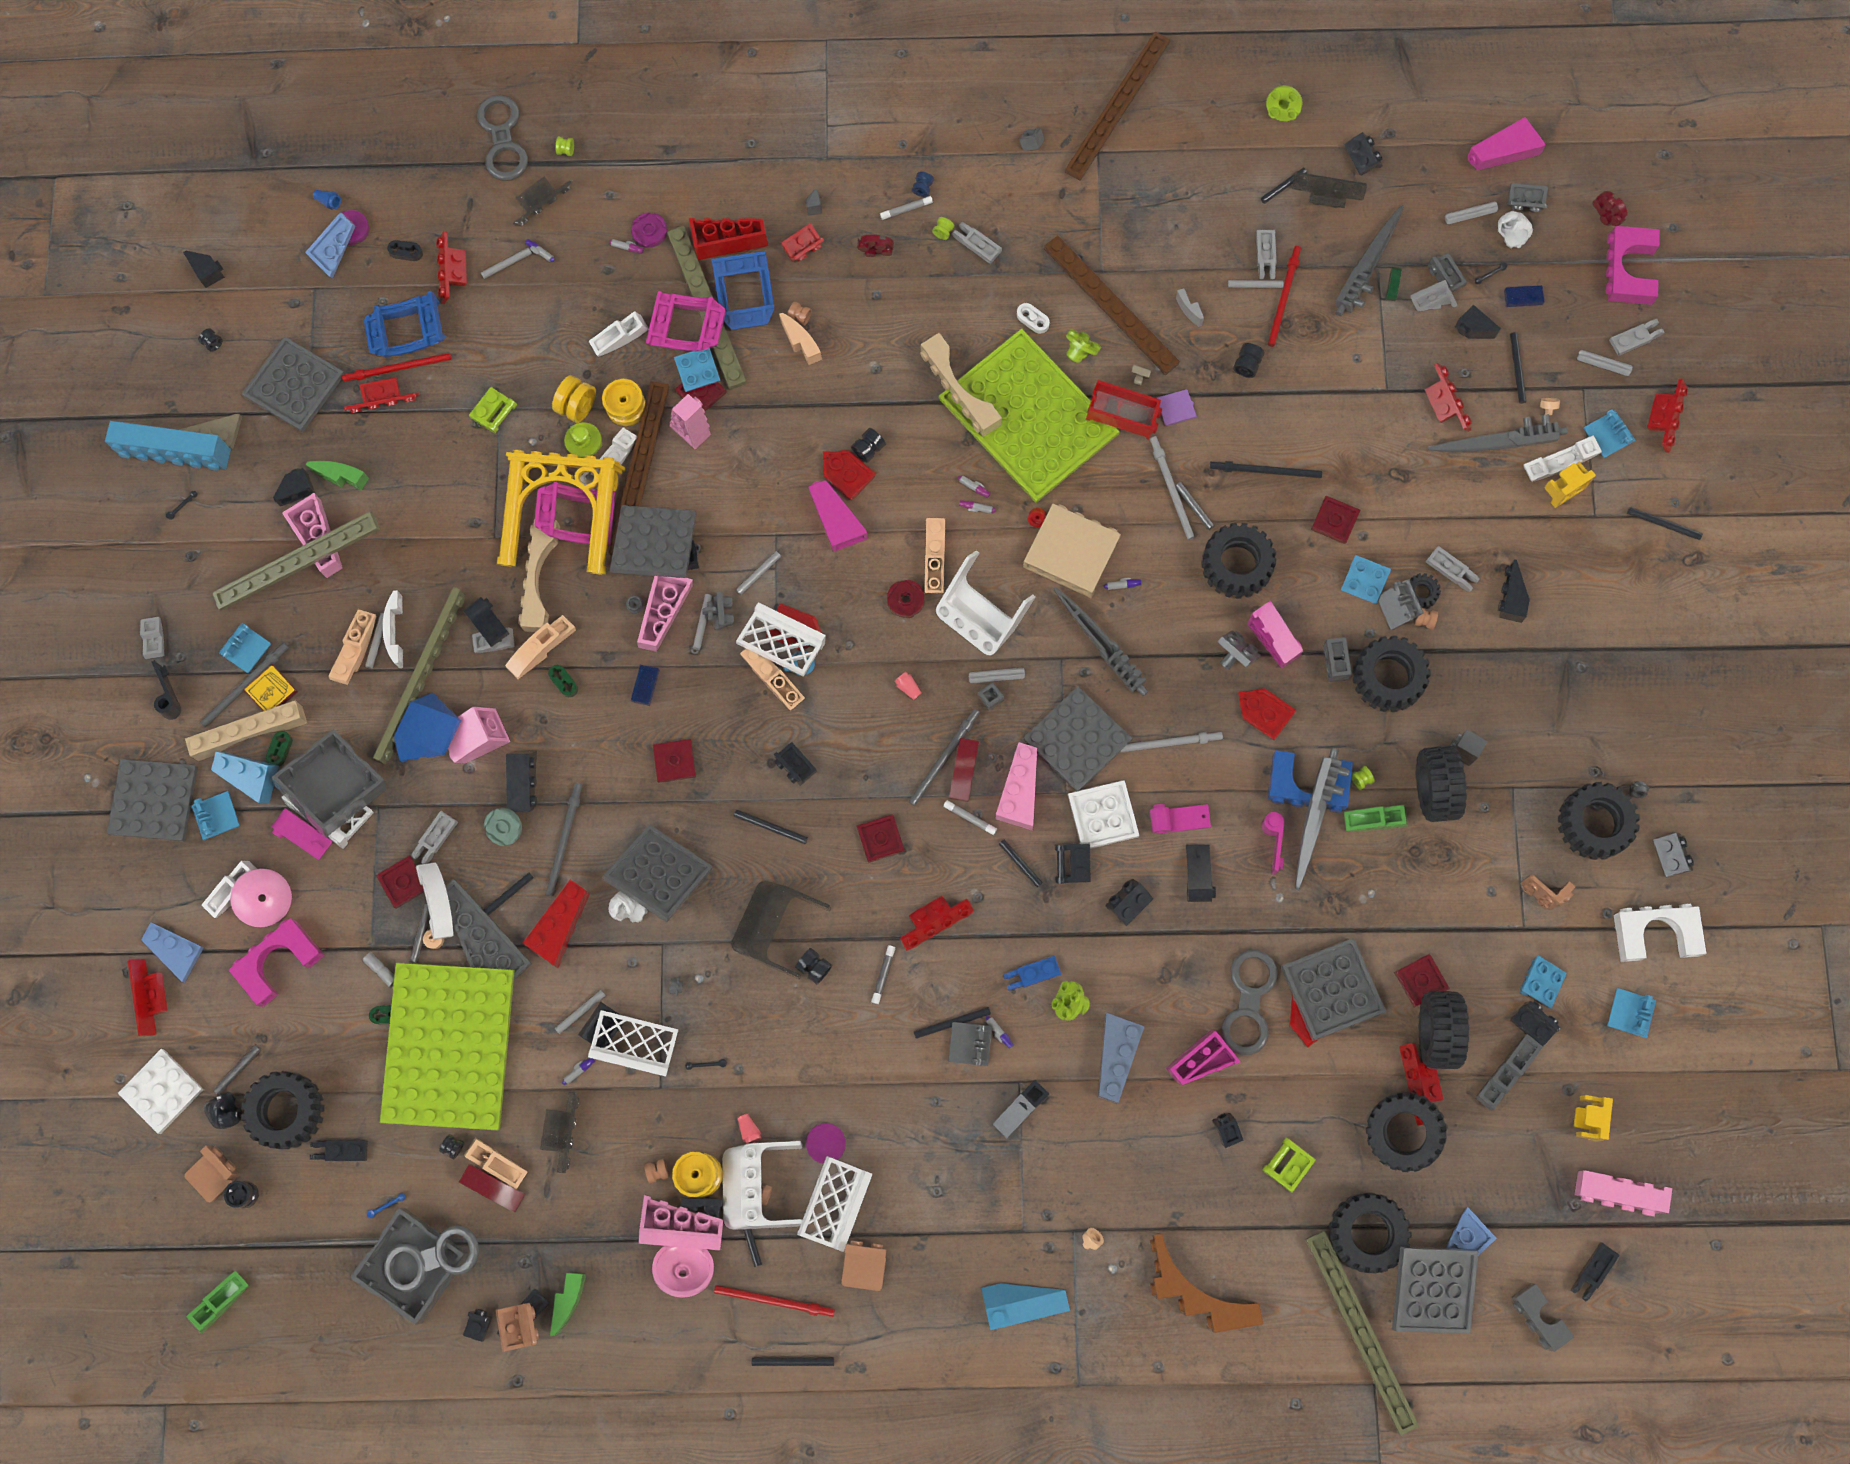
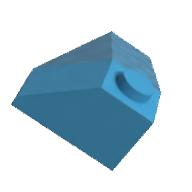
[981,1283,1070,1330]

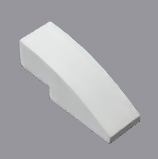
[589,311,649,357]
[202,861,257,918]

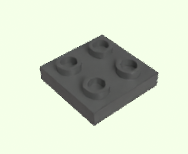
[1218,630,1261,670]

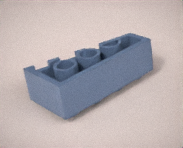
[1098,1013,1144,1104]

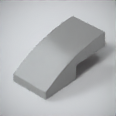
[1176,288,1204,327]
[140,617,164,659]
[472,627,515,653]

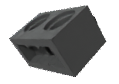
[1323,637,1352,682]

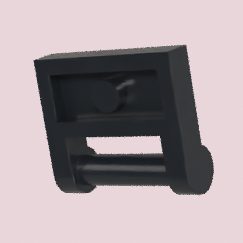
[1055,842,1091,884]

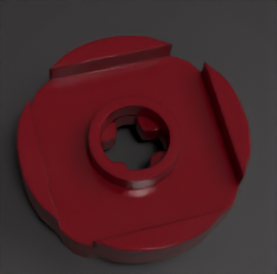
[1592,191,1628,226]
[857,234,894,257]
[887,580,925,618]

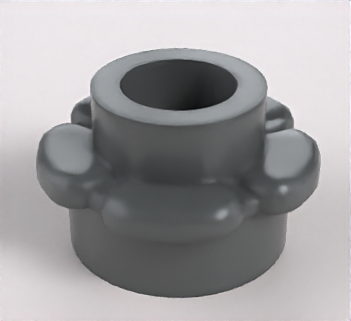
[626,596,644,614]
[1629,781,1649,798]
[670,977,683,996]

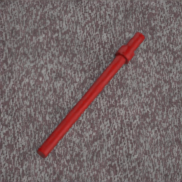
[1267,245,1301,347]
[342,353,452,382]
[714,1285,835,1317]

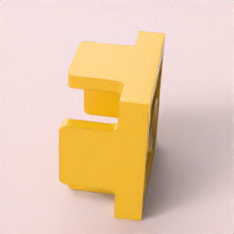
[1544,462,1596,508]
[1574,1095,1613,1142]

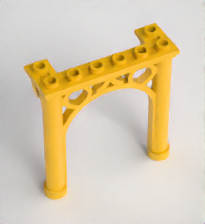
[497,450,625,575]

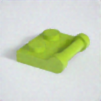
[469,387,517,434]
[1262,1137,1316,1193]

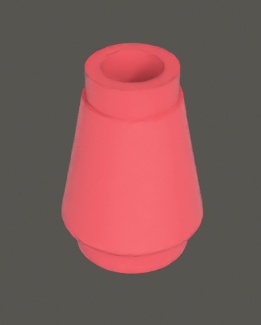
[894,672,922,700]
[737,1114,762,1144]

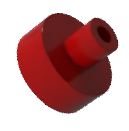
[1028,508,1047,528]

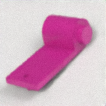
[1150,804,1211,834]
[271,808,333,860]
[1261,812,1284,875]

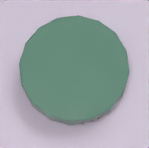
[484,807,522,846]

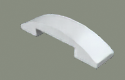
[580,428,637,491]
[1523,435,1602,482]
[383,591,403,668]
[416,863,453,940]

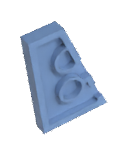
[305,212,355,278]
[141,923,204,983]
[1445,1207,1497,1256]

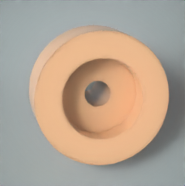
[1540,398,1560,415]
[423,929,444,949]
[1082,1228,1104,1250]

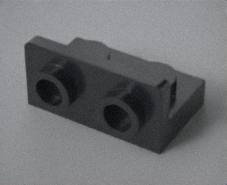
[1510,1001,1561,1046]

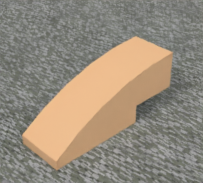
[779,313,822,365]
[464,1137,527,1189]

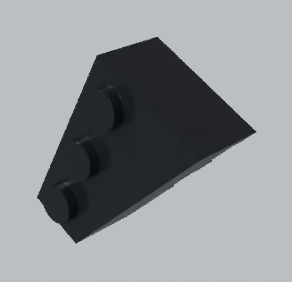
[506,750,537,812]

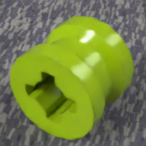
[556,136,574,156]
[932,217,954,240]
[1351,766,1375,790]

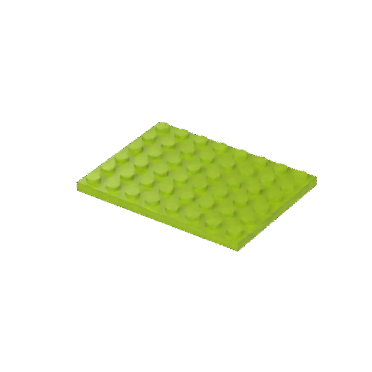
[939,329,1120,503]
[380,963,515,1130]

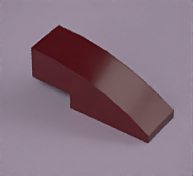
[949,738,979,802]
[459,1164,525,1212]

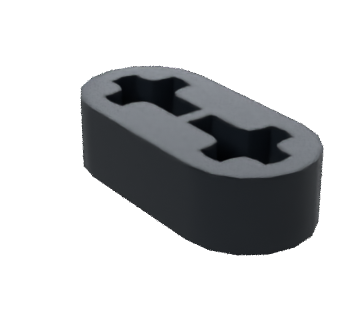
[387,240,423,261]

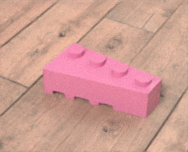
[670,394,711,449]
[282,493,342,578]
[637,576,693,652]
[996,742,1037,831]
[1575,1170,1672,1217]
[639,1195,723,1250]

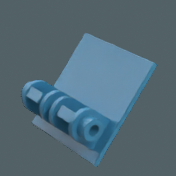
[674,348,720,392]
[1583,409,1636,458]
[1341,555,1391,604]
[219,623,272,673]
[192,791,240,840]
[1519,955,1567,1009]
[1607,988,1656,1038]

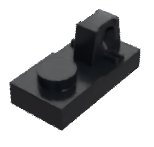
[681,1198,723,1218]

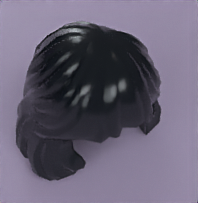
[204,1092,242,1129]

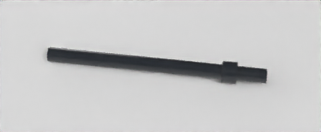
[1209,461,1322,478]

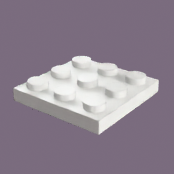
[1068,780,1139,849]
[118,1049,204,1134]

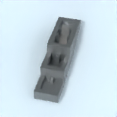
[1475,1034,1543,1111]

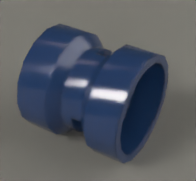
[912,172,934,197]

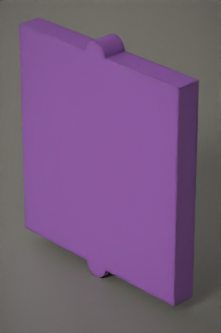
[1157,389,1197,426]

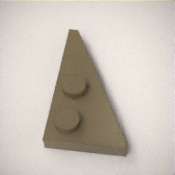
[179,414,242,449]

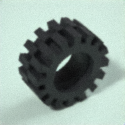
[1410,573,1441,609]

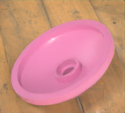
[230,869,292,927]
[652,1246,714,1297]

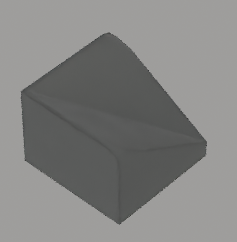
[1019,128,1044,151]
[806,189,822,216]
[977,682,1004,711]

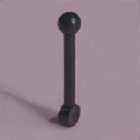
[1475,262,1507,285]
[166,491,198,520]
[685,1059,727,1070]

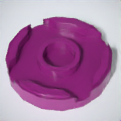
[342,210,370,245]
[631,213,667,248]
[806,1123,846,1164]

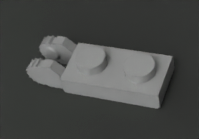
[952,222,1002,264]
[1256,230,1277,279]
[1609,319,1664,356]
[1426,546,1480,592]
[412,811,458,864]

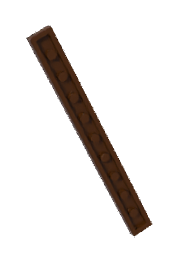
[1065,32,1170,181]
[1044,235,1180,375]
[609,381,670,555]

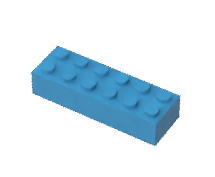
[105,421,231,471]

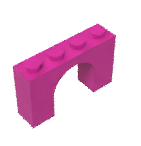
[1605,226,1660,305]
[229,918,325,1007]

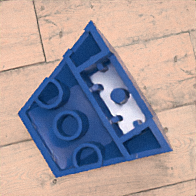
[394,693,461,762]

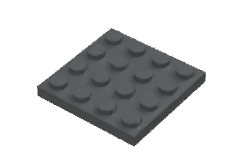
[242,336,345,432]
[610,505,696,578]
[1024,687,1133,791]
[107,759,198,842]
[603,824,713,922]
[1281,938,1386,1041]
[1392,1246,1479,1334]

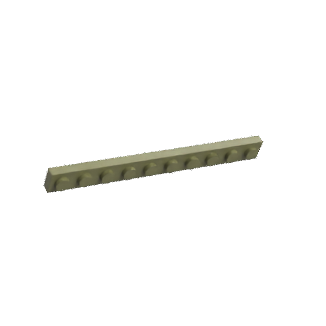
[667,226,747,390]
[212,512,380,610]
[373,587,465,765]
[1305,1231,1419,1435]

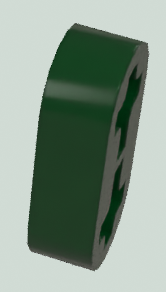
[1386,267,1402,301]
[548,665,578,698]
[266,731,293,766]
[369,1005,392,1025]

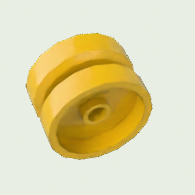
[552,375,596,423]
[602,379,646,427]
[672,1152,723,1197]

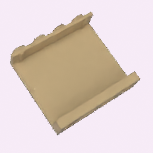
[1023,504,1121,598]

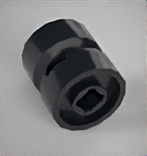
[1233,343,1265,378]
[851,427,886,463]
[795,948,833,985]
[223,1181,259,1208]

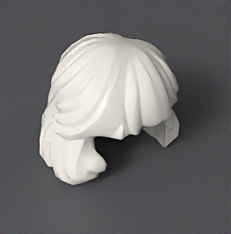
[1498,211,1533,248]
[609,891,648,923]

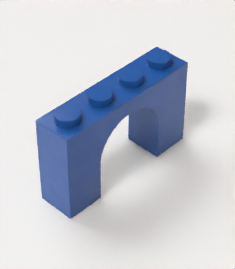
[1267,750,1353,813]

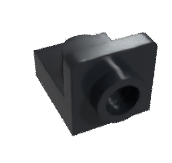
[1212,1113,1244,1148]
[463,1309,492,1342]

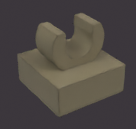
[1131,365,1152,386]

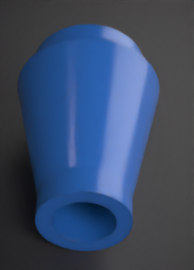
[313,189,341,210]

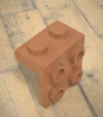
[1520,874,1575,910]
[185,1146,240,1202]
[842,1241,887,1291]
[496,1303,539,1352]

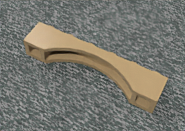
[920,333,1002,437]
[519,519,560,632]
[185,701,307,761]

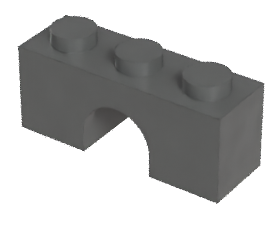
[1511,1283,1574,1352]

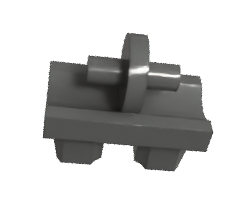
[702,592,734,630]

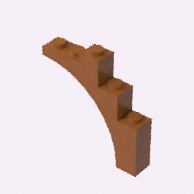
[1150,1234,1264,1333]

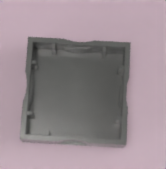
[272,729,386,838]
[350,1208,469,1325]

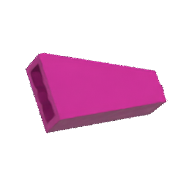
[1467,117,1546,171]
[809,480,868,552]

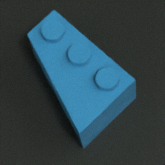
[211,751,279,803]

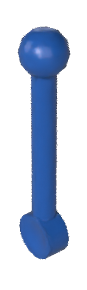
[367,1193,406,1218]

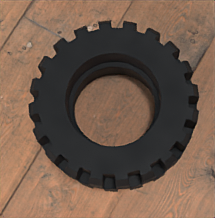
[1201,523,1277,599]
[1353,635,1431,712]
[1416,746,1467,822]
[1558,782,1640,860]
[1418,991,1469,1069]
[241,1071,324,1149]
[1366,1092,1447,1173]
[1329,1193,1412,1273]

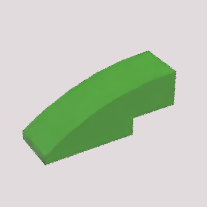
[306,461,369,490]
[1344,805,1408,832]
[186,1271,249,1334]
[550,1273,586,1336]

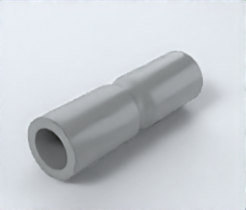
[363,952,395,987]

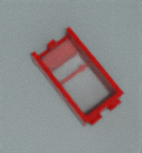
[1085,380,1162,440]

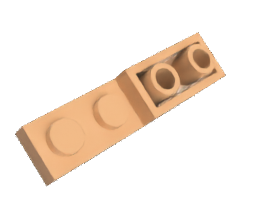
[925,518,945,593]
[329,610,376,685]
[505,615,576,679]
[740,641,805,711]

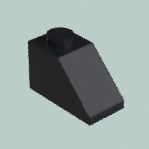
[183,250,225,288]
[1455,305,1501,339]
[273,468,315,507]

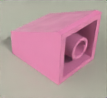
[448,707,510,763]

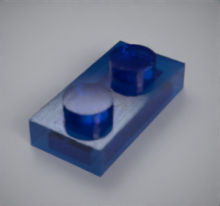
[1504,285,1545,307]
[631,664,660,706]

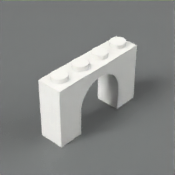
[1614,904,1706,962]

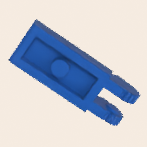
[1003,956,1061,991]

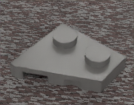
[1410,280,1458,311]

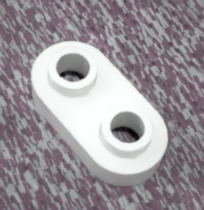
[1017,303,1050,334]

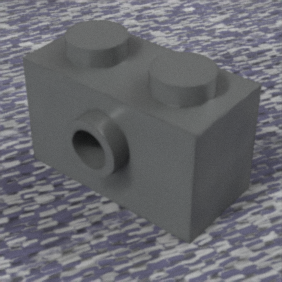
[1450,730,1487,766]

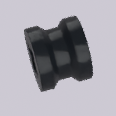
[198,328,223,352]
[439,1134,464,1160]

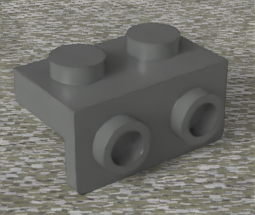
[1507,183,1548,212]
[1428,253,1467,292]

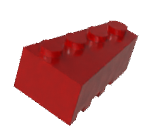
[689,218,768,260]
[523,879,590,968]

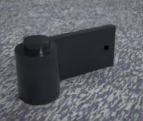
[463,597,510,647]
[152,660,181,720]
[1186,845,1216,902]

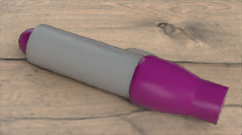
[609,239,643,254]
[958,476,991,498]
[959,500,996,514]

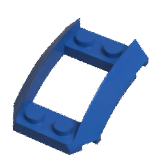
[711,251,774,330]
[364,291,447,357]

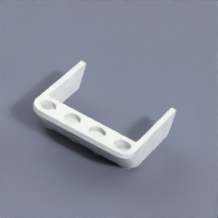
[936,550,1036,655]
[722,1141,803,1230]

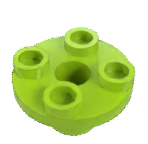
[1266,85,1303,121]
[1066,328,1101,363]
[564,422,602,458]
[1052,981,1090,1021]

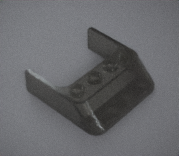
[731,881,831,980]

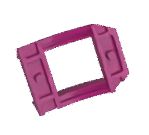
[646,291,726,351]
[535,482,615,546]

